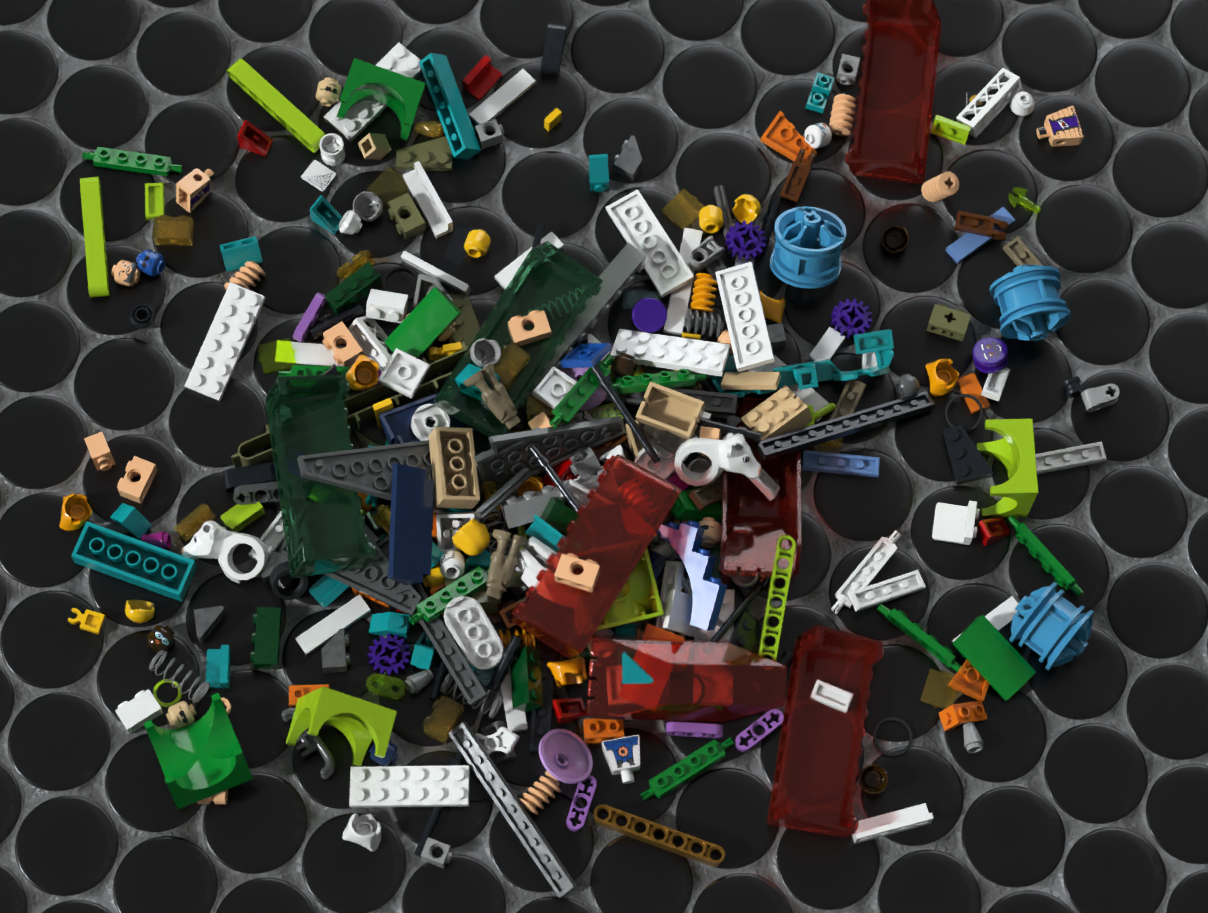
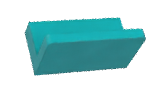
[220,236,263,272]
[525,514,568,554]
[308,575,349,607]
[206,645,231,688]

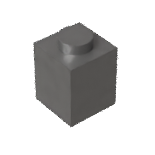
[767,323,786,349]

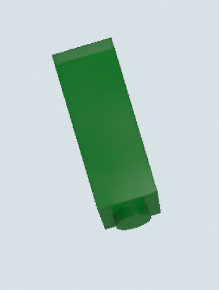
[666,486,727,523]

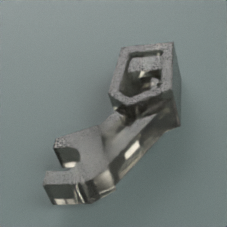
[639,423,682,454]

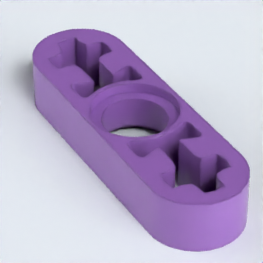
[293,292,326,343]
[735,709,784,752]
[666,722,723,738]
[566,775,597,832]

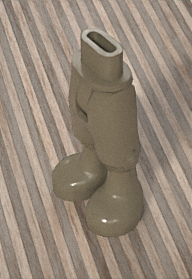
[463,363,520,429]
[486,529,528,600]

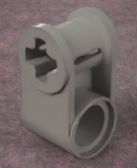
[689,236,725,271]
[1081,384,1120,412]

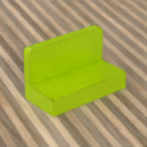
[220,495,265,532]

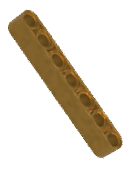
[594,804,725,867]

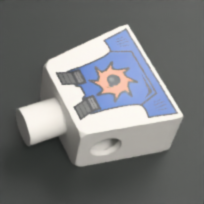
[602,734,640,784]

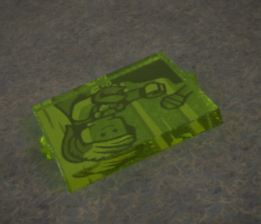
[257,337,296,375]

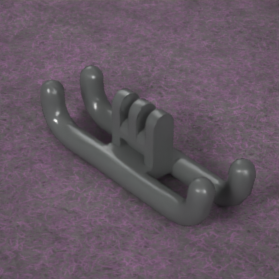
[281,708,335,779]

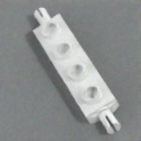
[831,530,901,614]

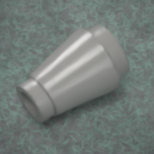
[404,670,434,694]
[963,722,984,753]

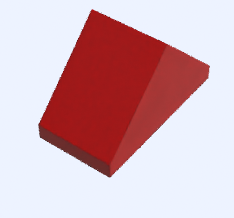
[237,120,273,156]
[977,517,1011,546]
[553,698,588,726]

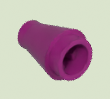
[141,531,171,550]

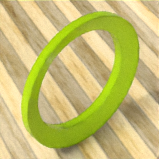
[153,679,182,707]

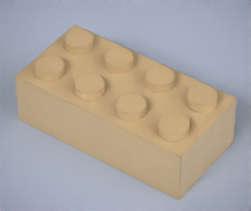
[428,427,480,509]

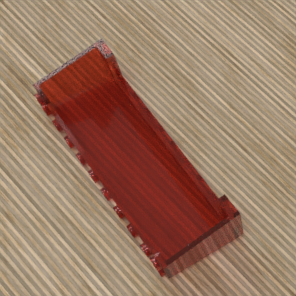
[845,0,941,184]
[510,454,682,659]
[768,625,884,838]

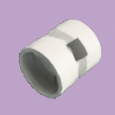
[320,133,345,166]

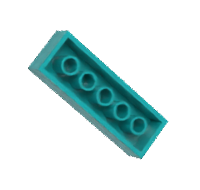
[71,521,197,602]

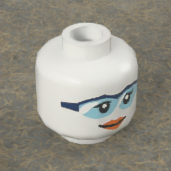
[804,123,832,149]

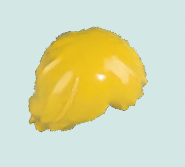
[452,518,490,556]

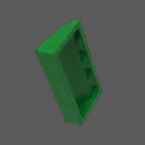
[384,286,462,359]
[952,615,1036,701]

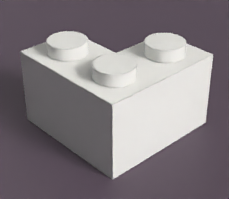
[436,511,480,553]

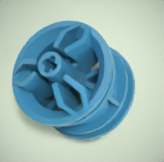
[770,207,846,289]
[989,265,1071,341]
[1009,582,1094,671]

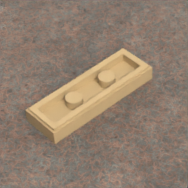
[721,372,781,390]

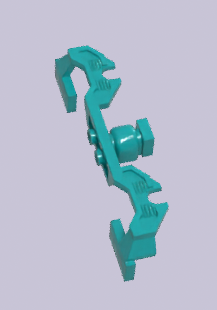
[706,329,894,398]

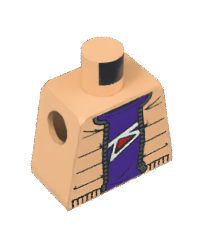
[1036,106,1083,147]
[176,169,215,213]

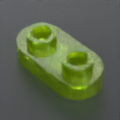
[366,673,405,699]

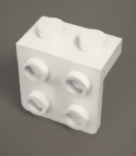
[932,501,980,545]

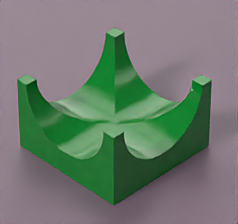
[337,58,426,142]
[144,693,253,809]

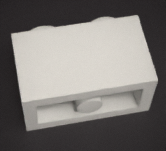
[366,289,408,323]
[115,689,163,734]

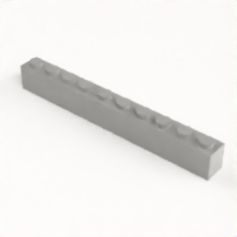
[508,242,646,403]

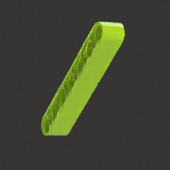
[226,58,326,153]
[80,176,110,298]
[757,535,796,670]

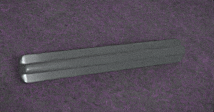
[714,185,737,255]
[476,468,532,519]

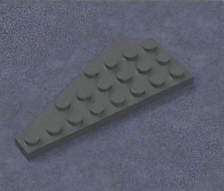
[474,416,626,496]
[297,440,445,514]
[278,493,423,616]

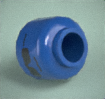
[136,249,166,277]

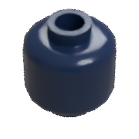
[368,741,399,766]

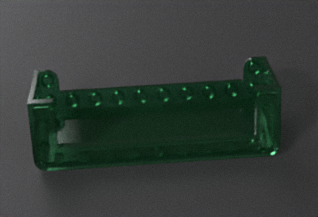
[433,241,603,438]
[266,374,376,578]

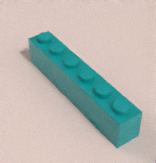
[419,53,481,160]

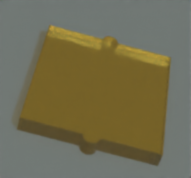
[367,167,409,208]
[661,188,705,231]
[920,669,957,709]

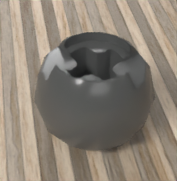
[896,374,920,397]

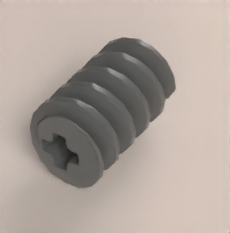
[684,308,725,338]

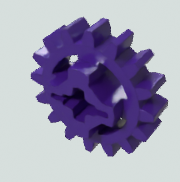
[725,220,766,261]
[831,299,872,339]
[368,633,411,677]

